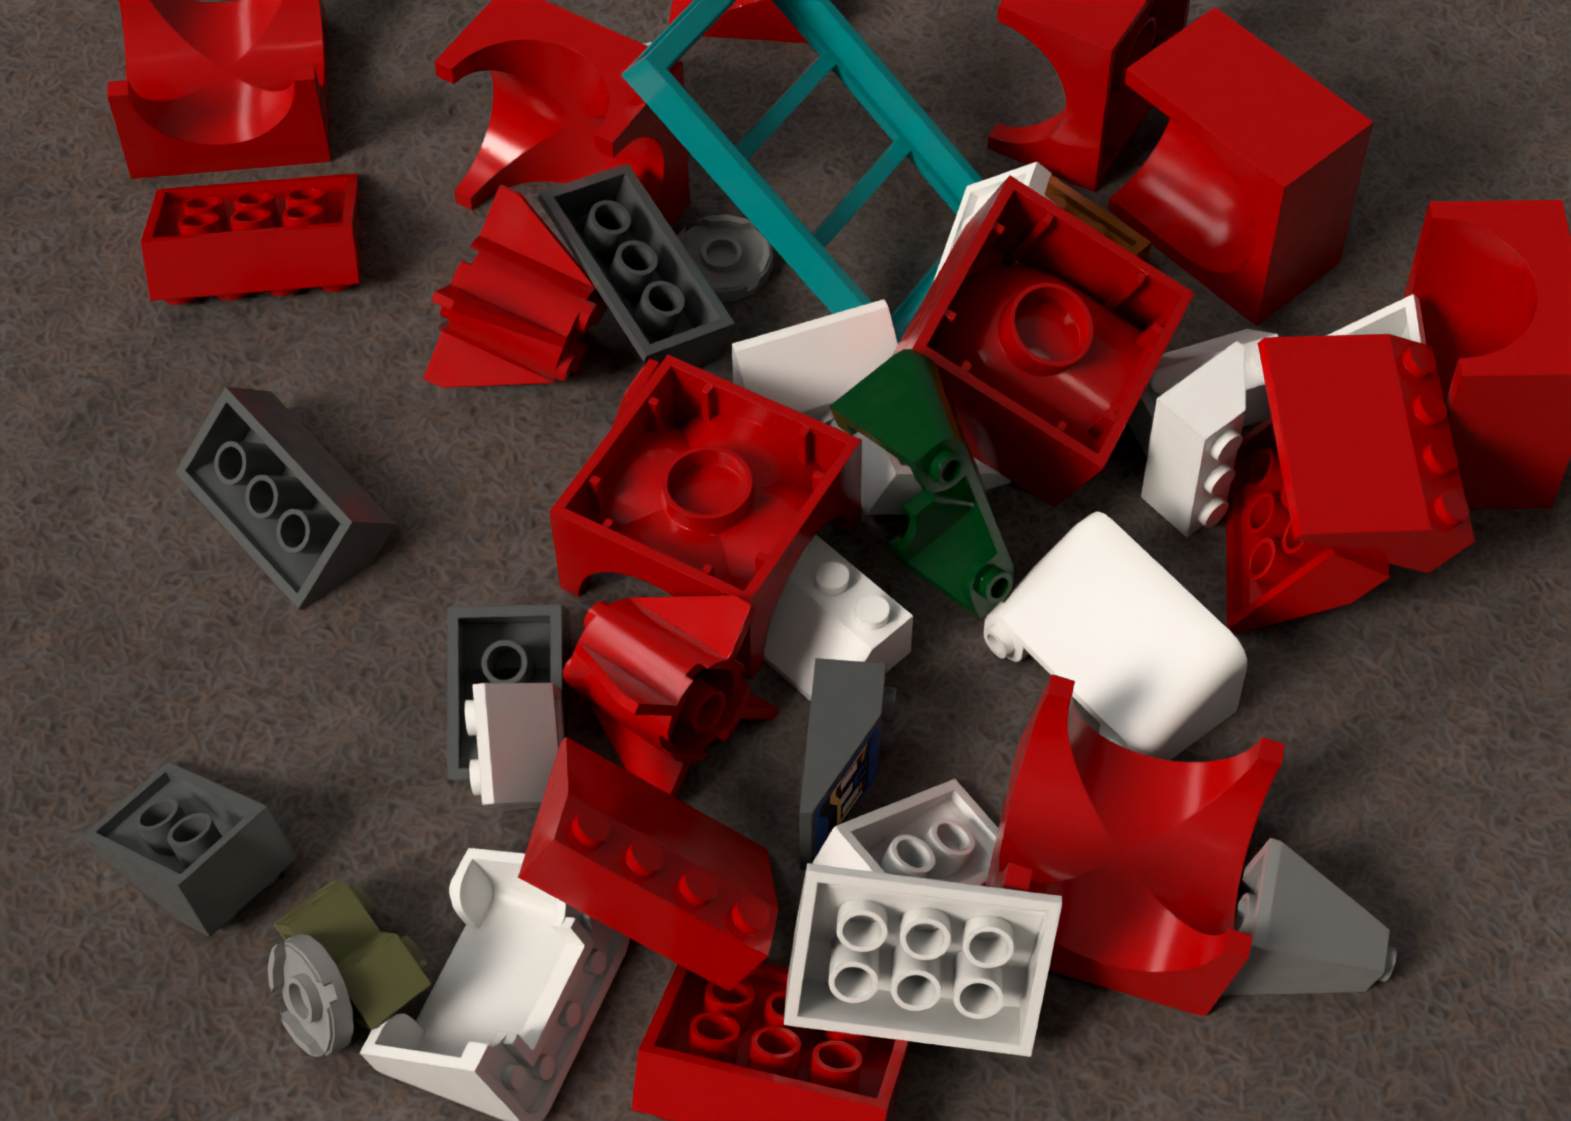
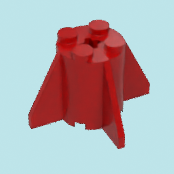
[423,185,607,388]
[562,595,779,798]

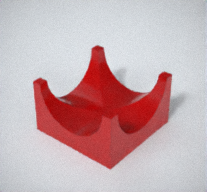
[107,0,331,179]
[435,0,690,227]
[987,0,1190,192]
[549,355,862,680]
[985,674,1285,1016]

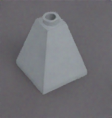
[1222,838,1397,995]

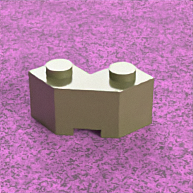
[273,881,431,1030]

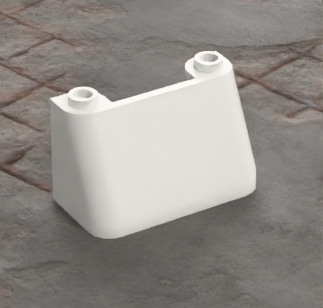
[983,511,1247,760]
[360,848,630,1121]

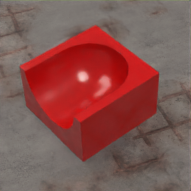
[1108,7,1374,326]
[891,175,1194,507]
[1403,200,1571,509]

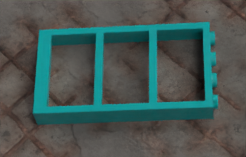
[621,0,983,344]

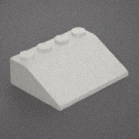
[784,863,1062,1057]

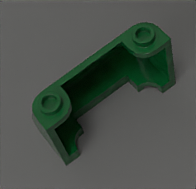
[829,349,1015,619]

